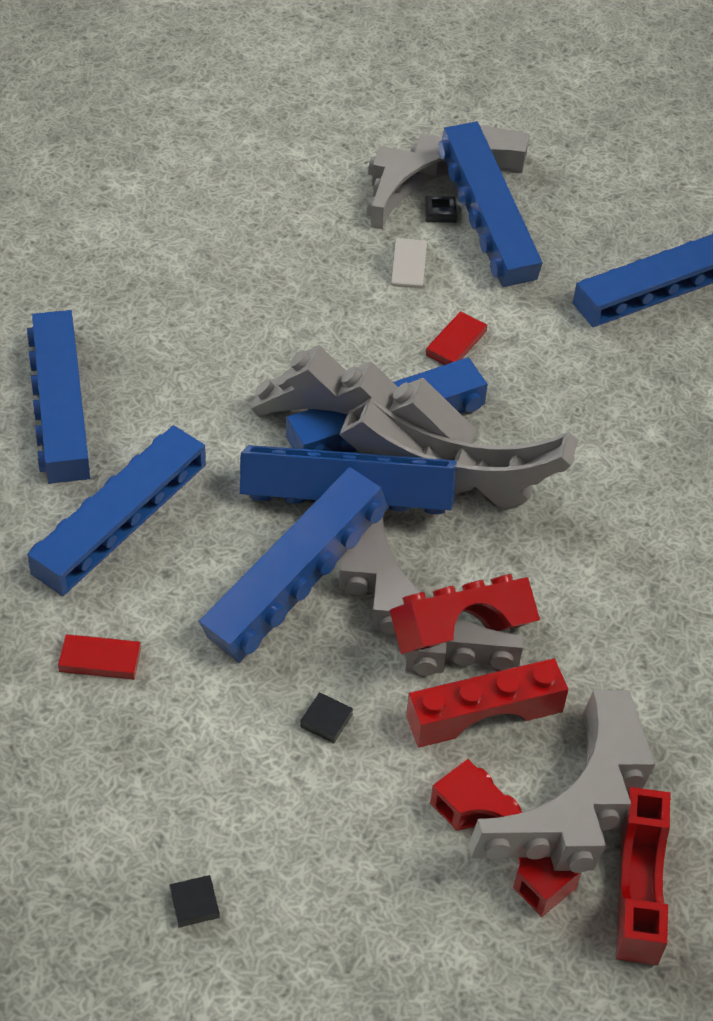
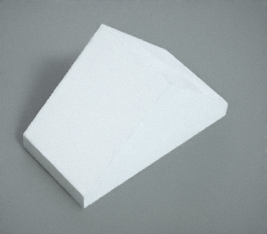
[391,238,427,288]

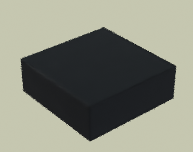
[425,196,457,223]
[300,692,353,743]
[169,875,220,928]

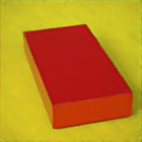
[426,311,488,365]
[58,634,141,680]

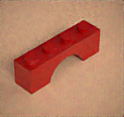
[389,574,540,655]
[406,658,569,748]
[430,759,581,917]
[616,787,671,965]

